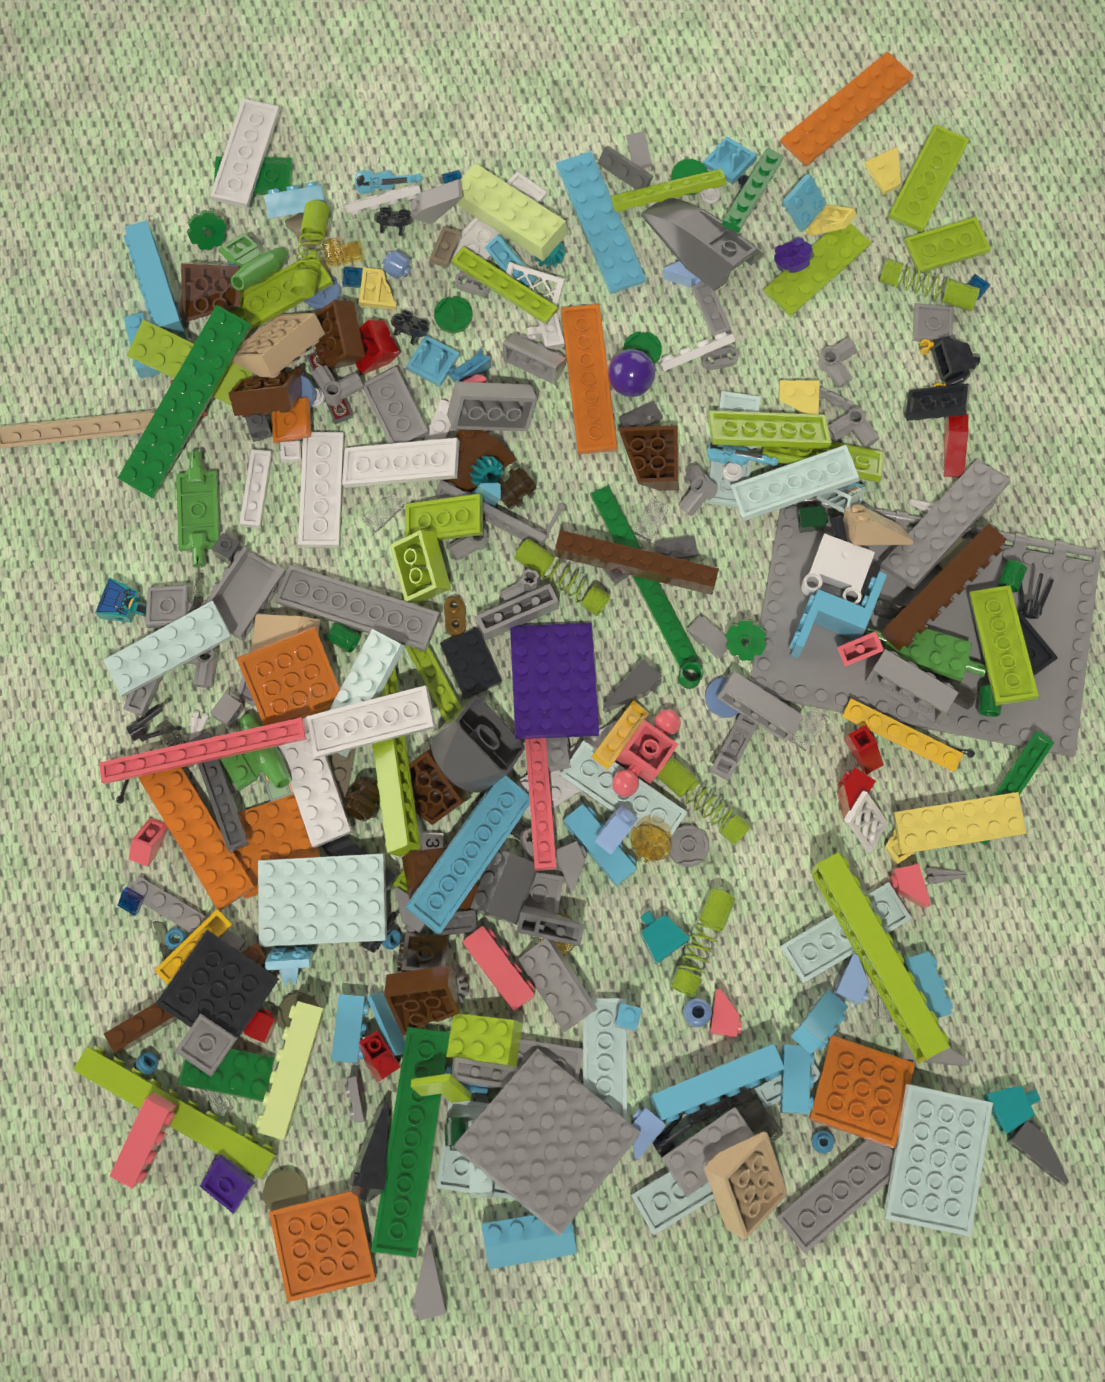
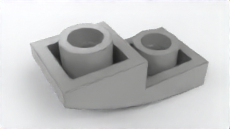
[626,131,652,169]
[686,616,728,659]

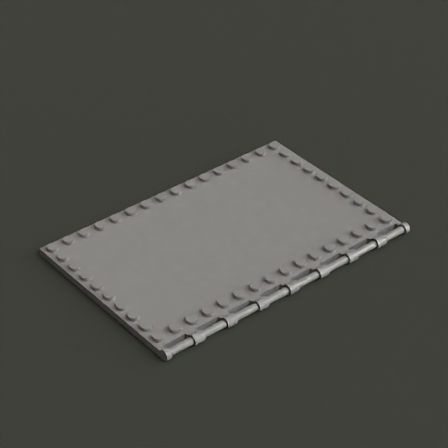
[750,497,1102,757]

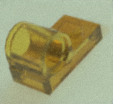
[322,238,364,268]

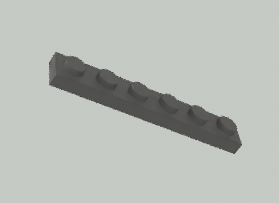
[190,732,250,853]

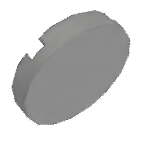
[667,825,709,867]

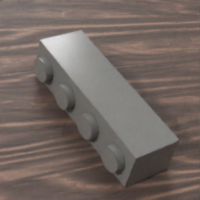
[475,584,559,641]
[716,671,804,742]

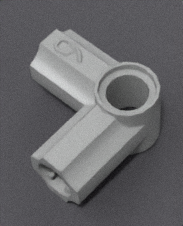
[818,338,857,388]
[312,365,364,406]
[828,408,879,448]
[679,464,718,516]
[448,527,489,561]
[499,569,541,603]
[187,649,219,688]

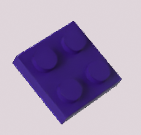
[200,1154,255,1214]

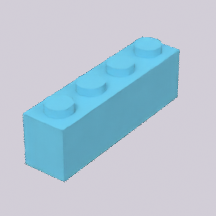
[563,804,637,887]

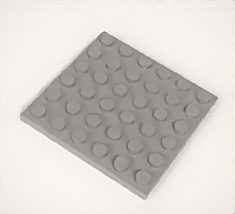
[454,1049,641,1236]

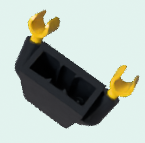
[920,336,980,387]

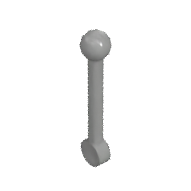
[543,503,565,539]

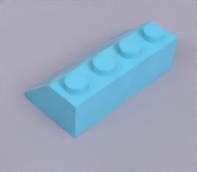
[481,1215,577,1269]

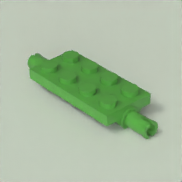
[176,451,220,568]
[865,618,986,681]

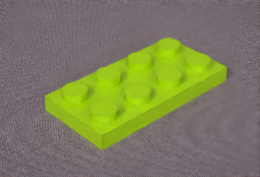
[904,216,991,274]
[405,494,483,541]

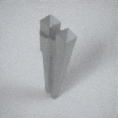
[924,868,966,884]

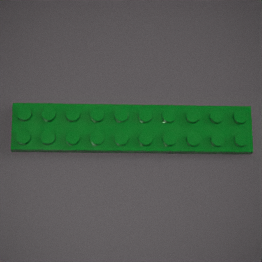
[118,305,252,499]
[371,1027,450,1258]

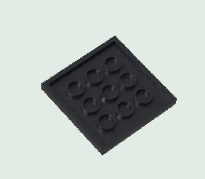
[155,930,279,1053]

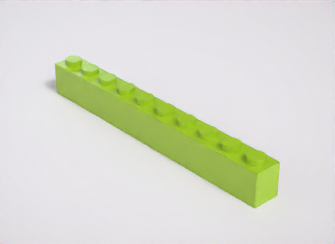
[372,667,421,857]
[73,1045,278,1179]

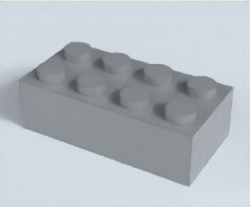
[447,382,537,431]
[865,649,959,724]
[660,1107,754,1197]

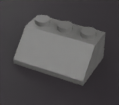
[503,334,566,385]

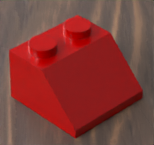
[356,320,400,375]
[837,767,876,822]

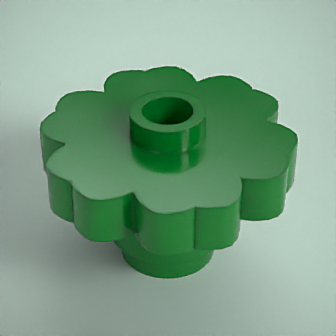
[186,210,227,250]
[725,619,767,661]

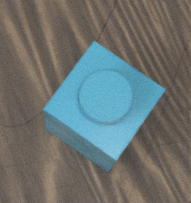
[615,1003,642,1032]

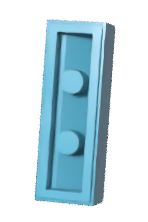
[484,234,538,288]
[473,483,501,507]
[367,992,405,1058]

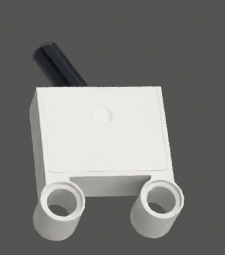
[801,516,875,605]

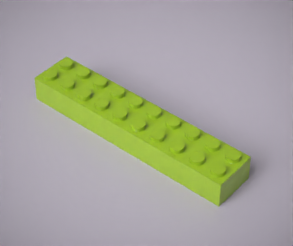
[810,852,950,1064]

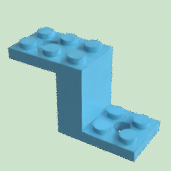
[789,572,887,659]

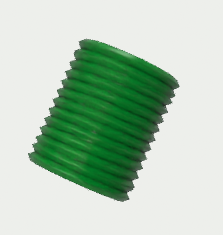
[997,560,1027,593]
[327,622,361,653]
[678,662,704,689]
[978,685,1002,717]

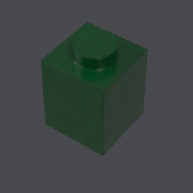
[797,506,829,533]

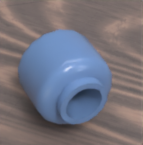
[382,250,411,279]
[683,998,712,1028]

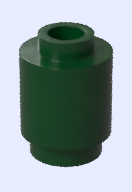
[444,1117,467,1151]

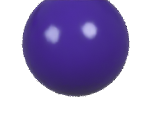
[608,349,655,397]

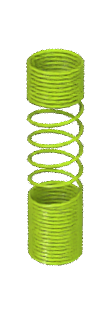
[290,200,330,298]
[879,258,980,312]
[515,538,611,616]
[656,757,751,846]
[670,888,736,997]

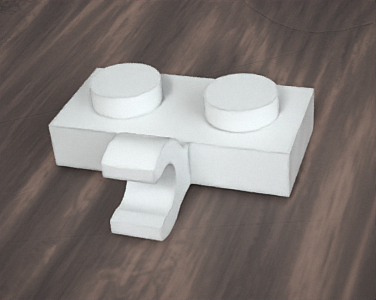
[527,312,564,350]

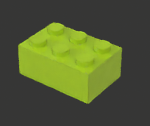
[390,530,451,603]
[447,1014,523,1067]

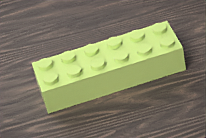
[456,163,567,261]
[256,1001,325,1140]

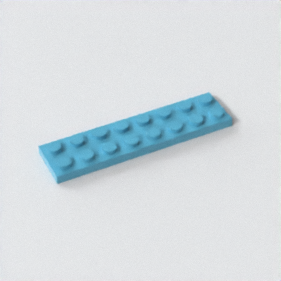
[556,151,646,294]
[405,776,530,934]

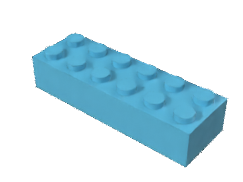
[123,220,187,339]
[650,1044,785,1124]

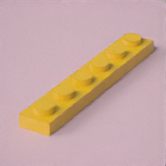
[841,698,964,772]

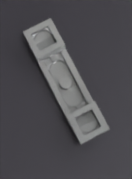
[710,713,758,781]

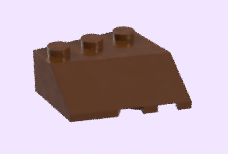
[181,262,244,323]
[315,299,365,370]
[228,366,302,417]
[618,425,679,491]
[442,429,517,492]
[409,749,472,825]
[402,847,477,911]
[384,965,460,1035]

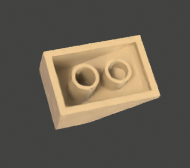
[843,505,913,545]
[250,614,320,652]

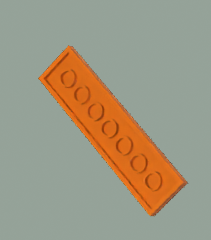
[780,51,914,167]
[561,304,617,455]
[138,767,256,911]

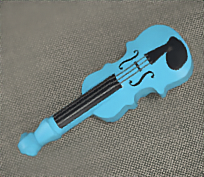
[355,169,423,194]
[707,441,778,466]

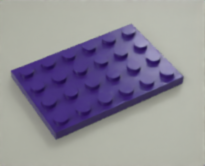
[510,623,599,739]

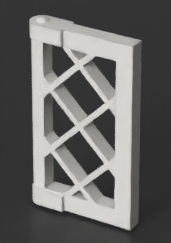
[506,262,565,306]
[844,791,888,853]

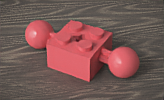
[612,709,681,797]

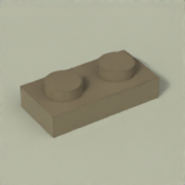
[429,226,462,268]

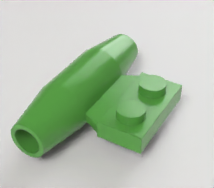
[218,233,288,290]
[221,714,291,791]

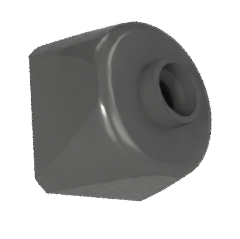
[431,696,525,793]

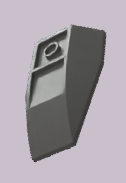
[641,198,764,291]

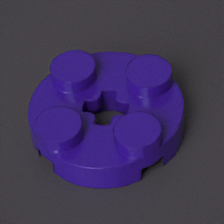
[774,237,814,273]

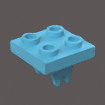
[703,136,757,185]
[782,174,827,231]
[406,336,460,387]
[265,945,314,985]

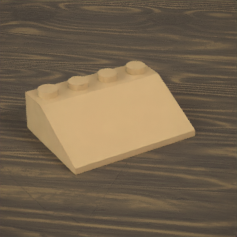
[232,313,325,378]
[704,1132,787,1240]

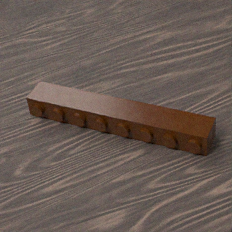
[880,523,1007,651]
[555,530,719,595]
[103,943,267,1054]

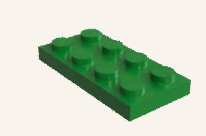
[213,156,292,195]
[178,1049,274,1102]

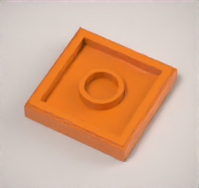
[272,397,311,444]

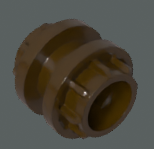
[497,468,537,509]
[344,776,380,822]

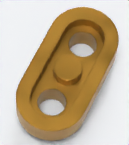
[444,596,466,637]

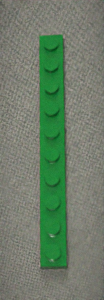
[590,486,698,669]

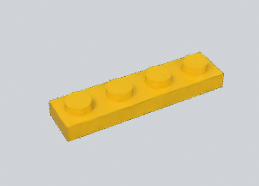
[591,700,649,770]
[154,909,233,985]

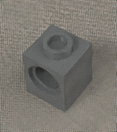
[245,413,272,442]
[212,533,242,566]

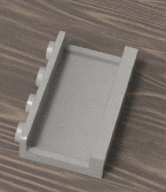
[200,546,286,642]

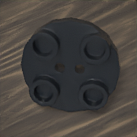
[374,207,412,236]
[391,310,430,345]

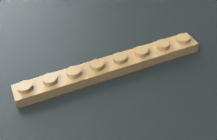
[0,410,155,448]

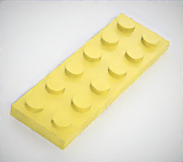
[893,792,1027,854]

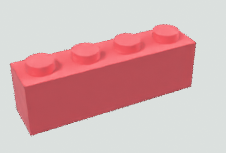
[462,926,535,1012]
[110,1093,177,1189]

